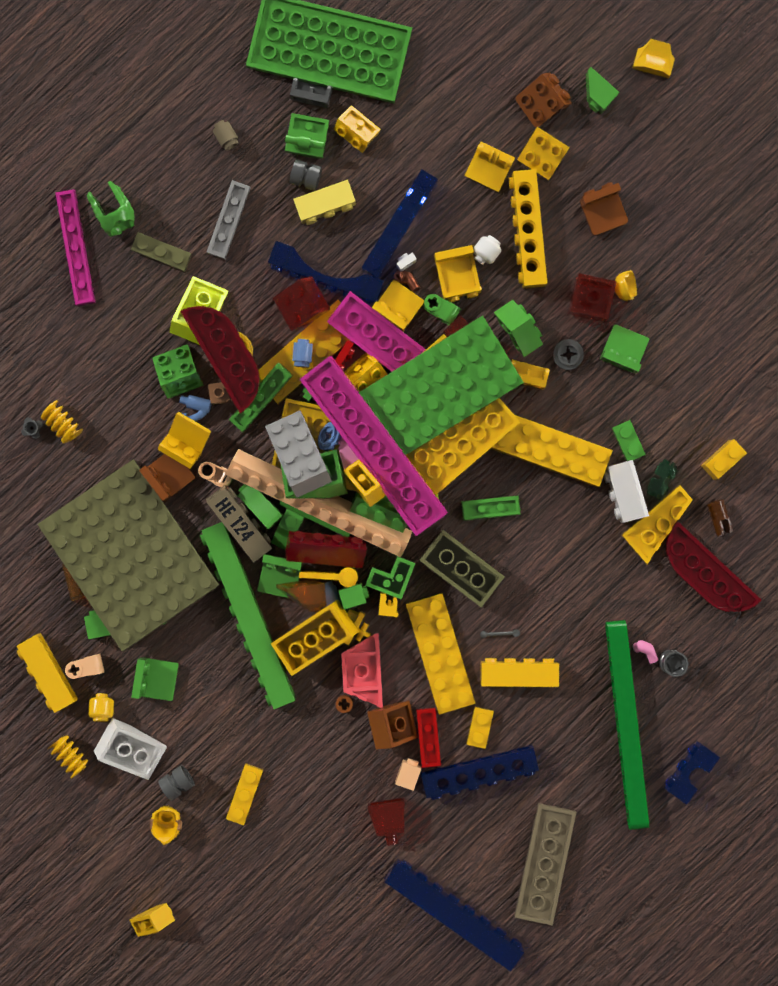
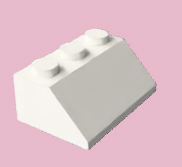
[604,460,649,523]

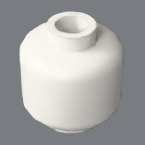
[473,235,501,265]

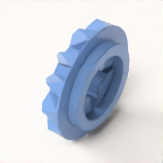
[318,422,342,452]

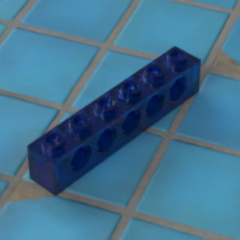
[421,745,539,800]

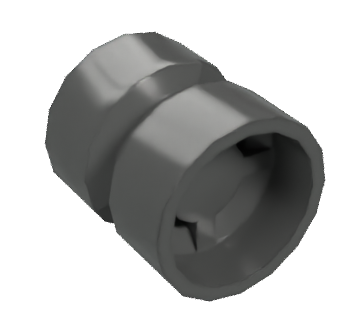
[289,159,322,191]
[659,649,689,677]
[158,765,195,801]

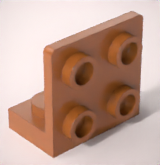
[139,454,196,501]

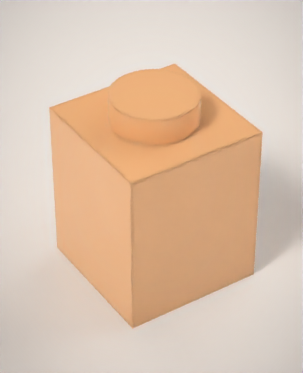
[395,758,421,791]

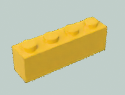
[17,633,78,713]
[480,658,559,687]

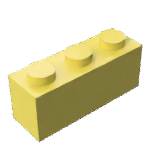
[294,180,356,225]

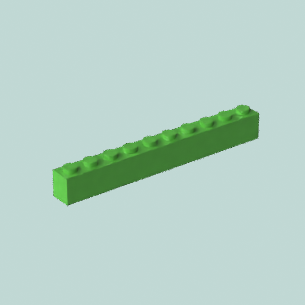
[200,522,296,709]

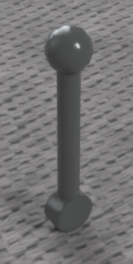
[480,629,520,638]

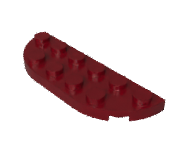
[180,306,260,413]
[666,521,762,612]

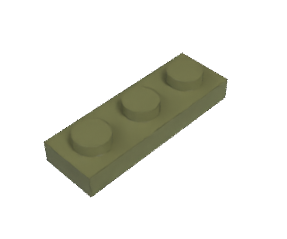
[131,232,192,272]

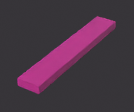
[55,189,95,306]

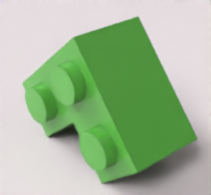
[494,300,543,357]
[365,556,415,600]

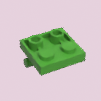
[285,113,330,159]

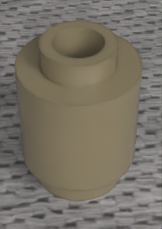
[213,120,239,151]

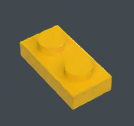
[466,706,494,749]

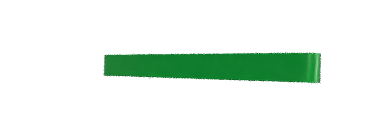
[605,620,649,830]

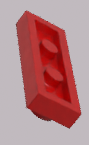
[416,708,441,768]

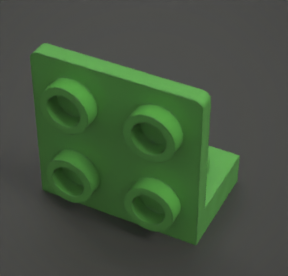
[600,324,649,374]
[152,345,203,399]
[258,554,303,599]
[131,657,179,701]

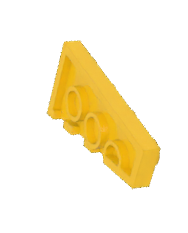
[621,485,693,564]

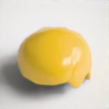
[614,270,637,301]

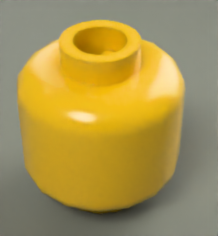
[88,693,114,722]

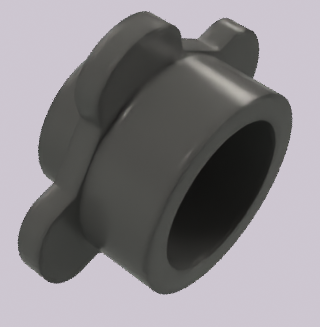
[21,417,43,439]

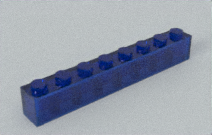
[384,859,524,972]

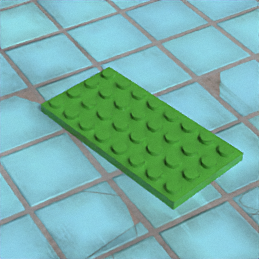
[246,0,412,103]
[359,315,524,455]

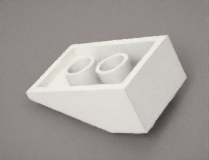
[94,718,167,780]

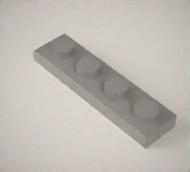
[207,180,251,259]

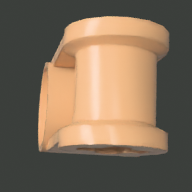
[198,462,233,489]
[65,654,105,679]

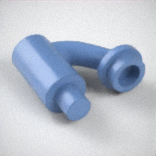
[179,395,212,421]

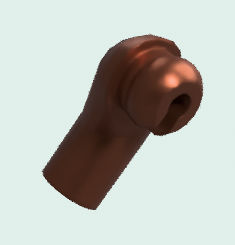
[394,271,421,293]

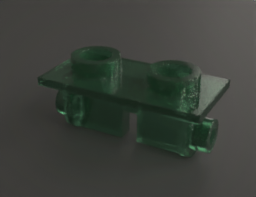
[647,459,678,500]

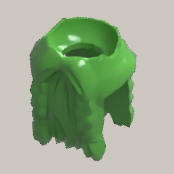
[87,181,135,237]

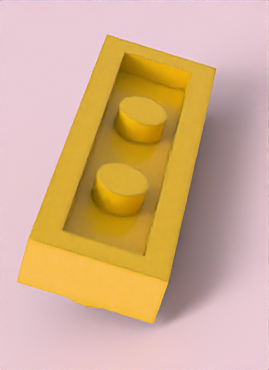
[226,763,263,825]

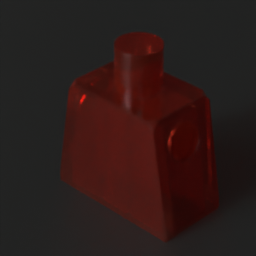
[368,797,404,845]

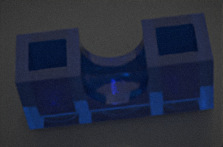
[664,741,720,805]

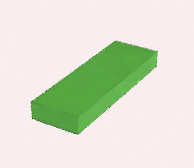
[461,496,520,520]

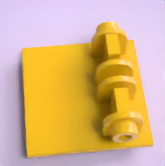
[517,127,570,180]
[464,142,515,192]

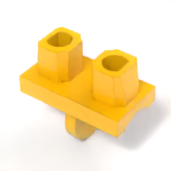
[344,609,370,645]

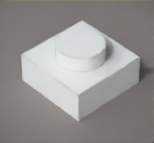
[396,252,417,271]

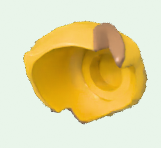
[150,805,182,845]

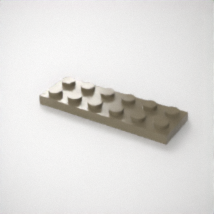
[514,803,576,926]

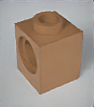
[208,382,232,405]

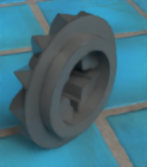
[553,339,584,370]

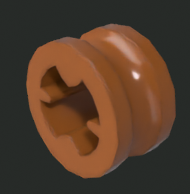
[336,695,353,713]

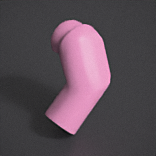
[633,640,658,664]

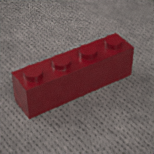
[286,531,367,568]

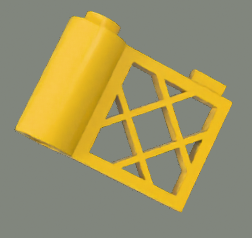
[299,567,358,587]

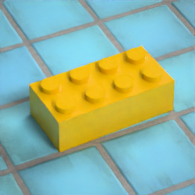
[271,600,359,676]

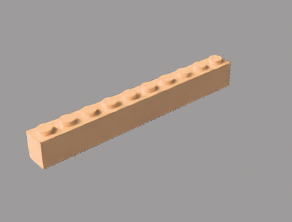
[226,449,412,557]

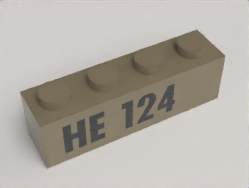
[206,485,272,562]

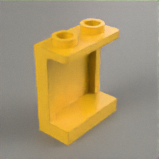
[434,245,482,302]

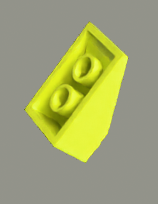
[169,276,228,345]

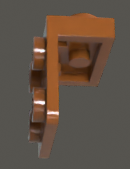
[515,72,572,127]
[580,182,628,236]

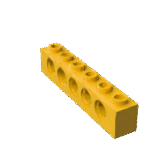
[509,169,547,289]

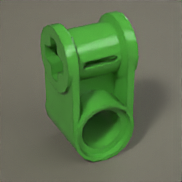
[423,294,461,326]

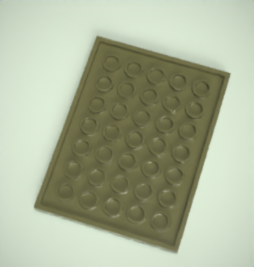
[37,459,220,652]

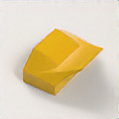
[632,39,675,78]

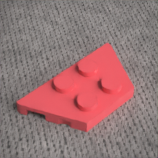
[341,633,383,708]

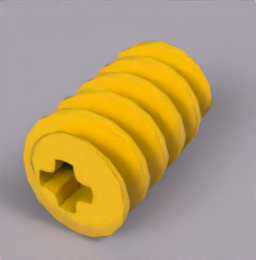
[41,400,83,443]
[48,735,89,779]

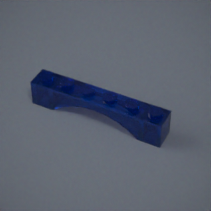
[361,169,438,281]
[268,241,384,306]

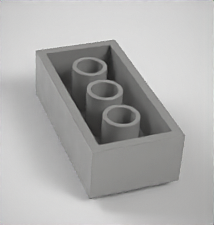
[265,410,332,498]

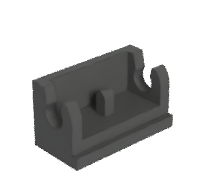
[290,78,332,109]

